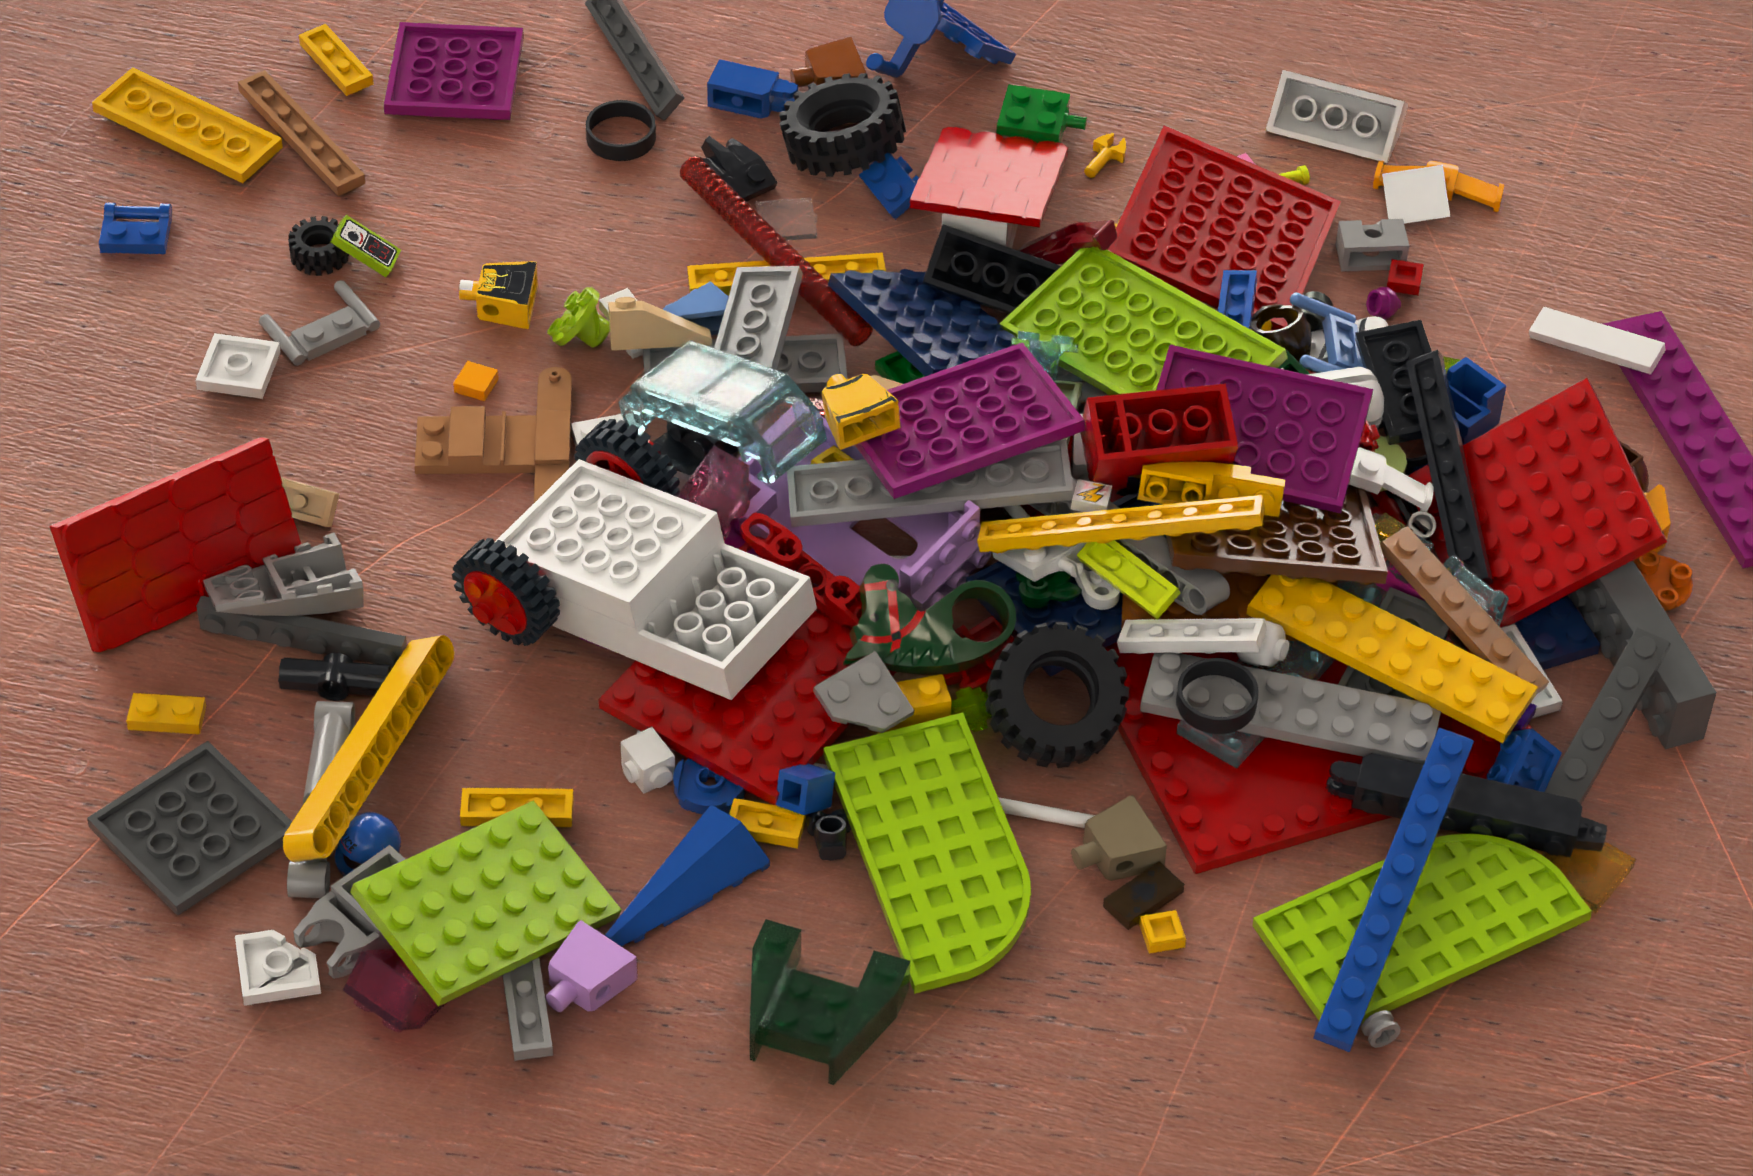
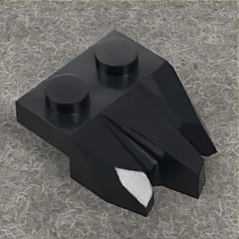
[690,136,778,213]

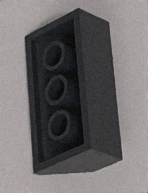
[922,224,1061,314]

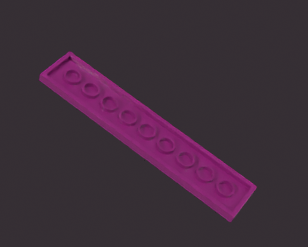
[1603,311,1753,568]

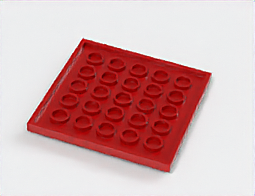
[1107,125,1341,331]
[1407,378,1667,628]
[598,611,896,805]

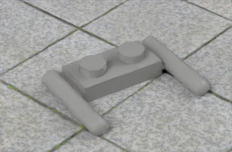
[259,280,380,366]

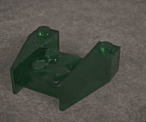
[750,919,910,1085]

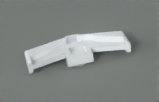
[1349,447,1434,512]

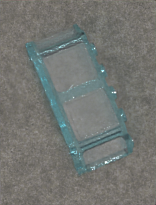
[618,340,827,484]

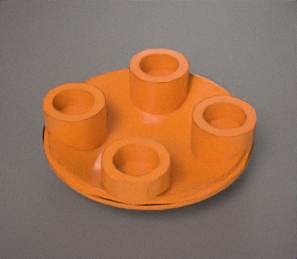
[1634,551,1693,611]

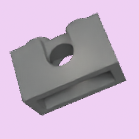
[1335,219,1409,272]

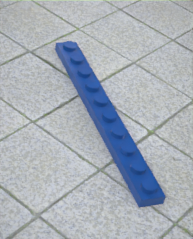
[1313,728,1474,1052]

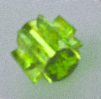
[951,687,992,732]

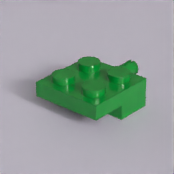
[996,84,1087,143]

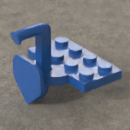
[866,0,1016,78]

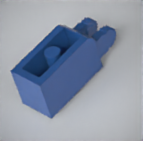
[707,59,798,119]

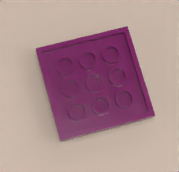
[384,22,524,120]

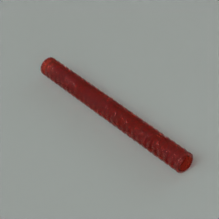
[680,156,873,347]

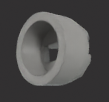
[1407,511,1436,541]

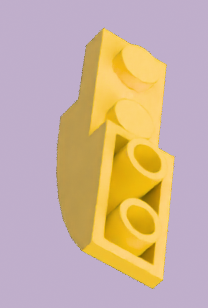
[1137,462,1285,517]

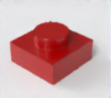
[1387,259,1424,296]

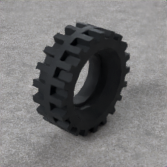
[779,73,906,177]

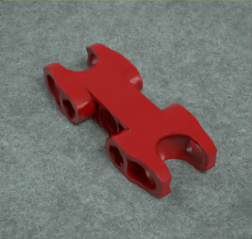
[739,513,862,630]

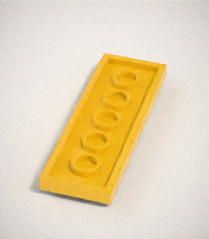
[92,67,283,183]

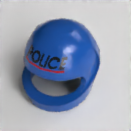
[335,812,401,876]

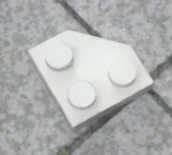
[235,930,321,1006]

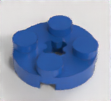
[673,758,746,814]

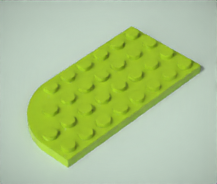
[824,712,1031,994]
[1253,834,1592,1024]

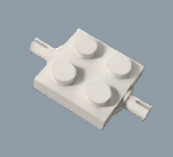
[992,515,1086,582]

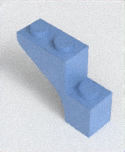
[663,281,729,335]

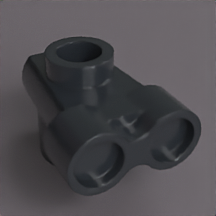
[806,809,851,861]

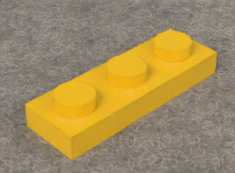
[299,24,374,96]
[460,788,574,827]

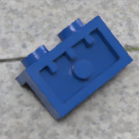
[1487,728,1562,792]

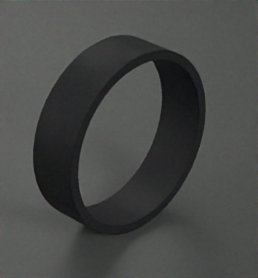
[586,100,656,161]
[1176,658,1259,734]

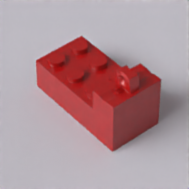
[1080,383,1238,490]

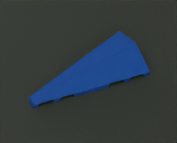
[604,804,770,947]

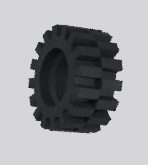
[288,216,349,276]

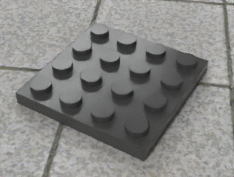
[87,741,292,916]

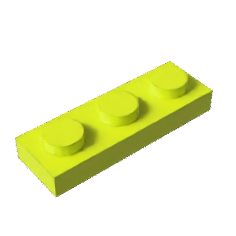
[1076,540,1181,619]

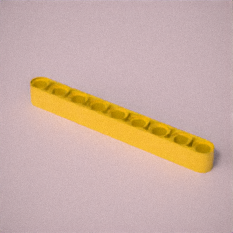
[283,635,454,862]

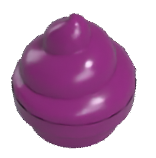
[1366,287,1401,320]

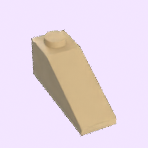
[608,297,712,350]

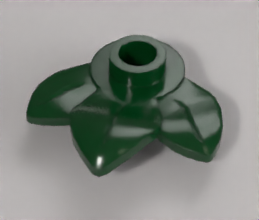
[1016,571,1082,608]

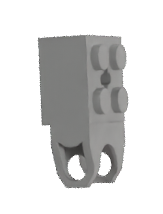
[293,845,405,979]

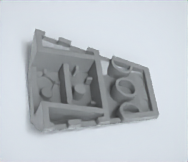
[203,532,364,616]

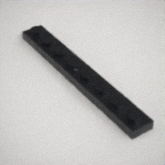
[1406,350,1493,592]

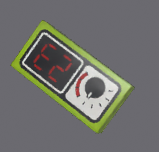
[330,215,401,277]

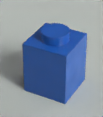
[776,763,835,815]

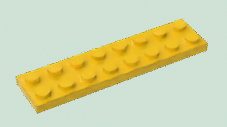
[1246,575,1538,743]

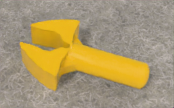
[1084,133,1126,178]

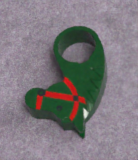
[843,564,1016,675]

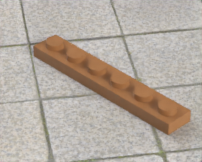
[238,70,366,196]
[1381,526,1549,695]

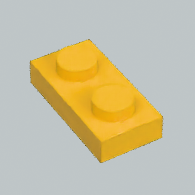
[126,693,207,734]
[729,798,806,849]

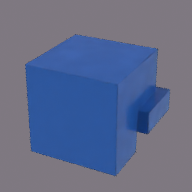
[1447,357,1506,445]

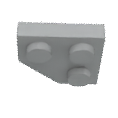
[813,651,915,733]

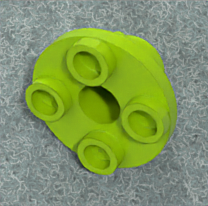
[547,287,610,348]

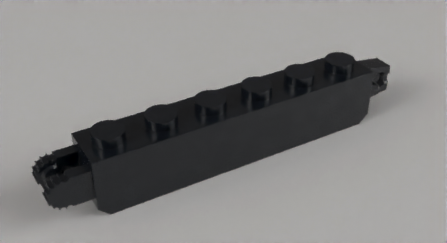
[1326,753,1607,858]

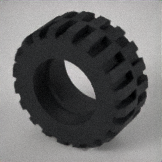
[985,622,1129,768]

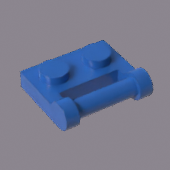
[99,202,172,254]

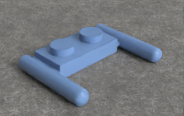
[1290,292,1364,373]

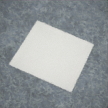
[1382,165,1450,224]

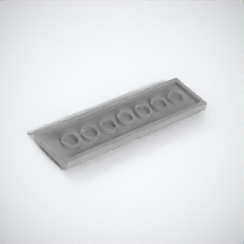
[787,440,1074,527]
[1140,653,1441,765]

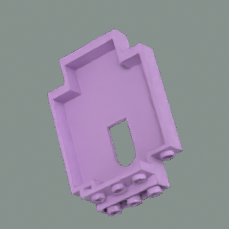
[730,400,992,611]

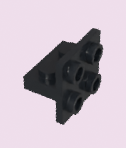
[653,401,742,485]

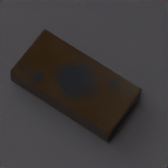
[1103,861,1185,930]

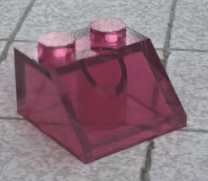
[343,949,448,1032]

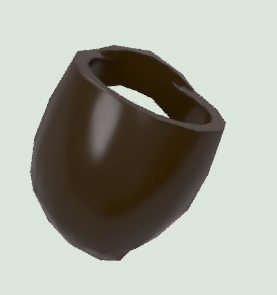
[1251,304,1312,362]

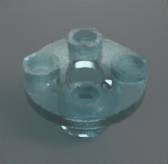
[1010,331,1079,381]

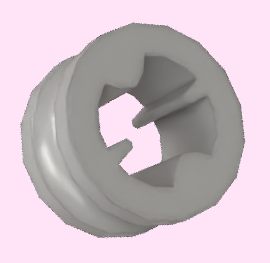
[1361,1010,1401,1048]

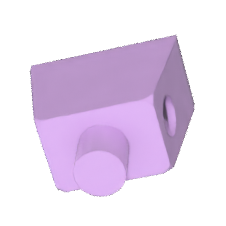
[545,920,637,1012]

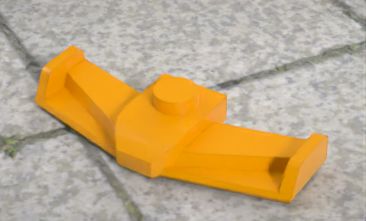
[1373,161,1504,212]

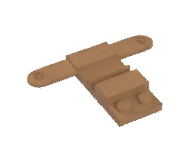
[414,367,572,503]

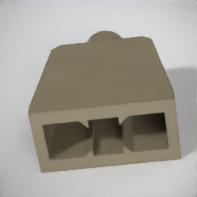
[1071,795,1167,881]

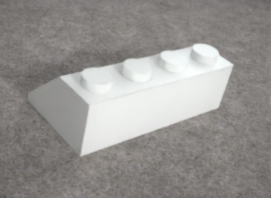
[1266,70,1408,163]

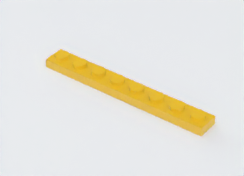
[977,495,1265,553]

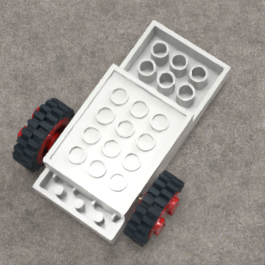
[452,419,817,700]

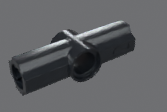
[278,653,391,701]

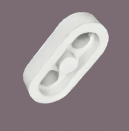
[1074,558,1120,610]

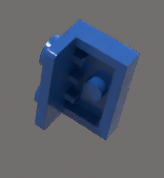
[859,152,919,220]

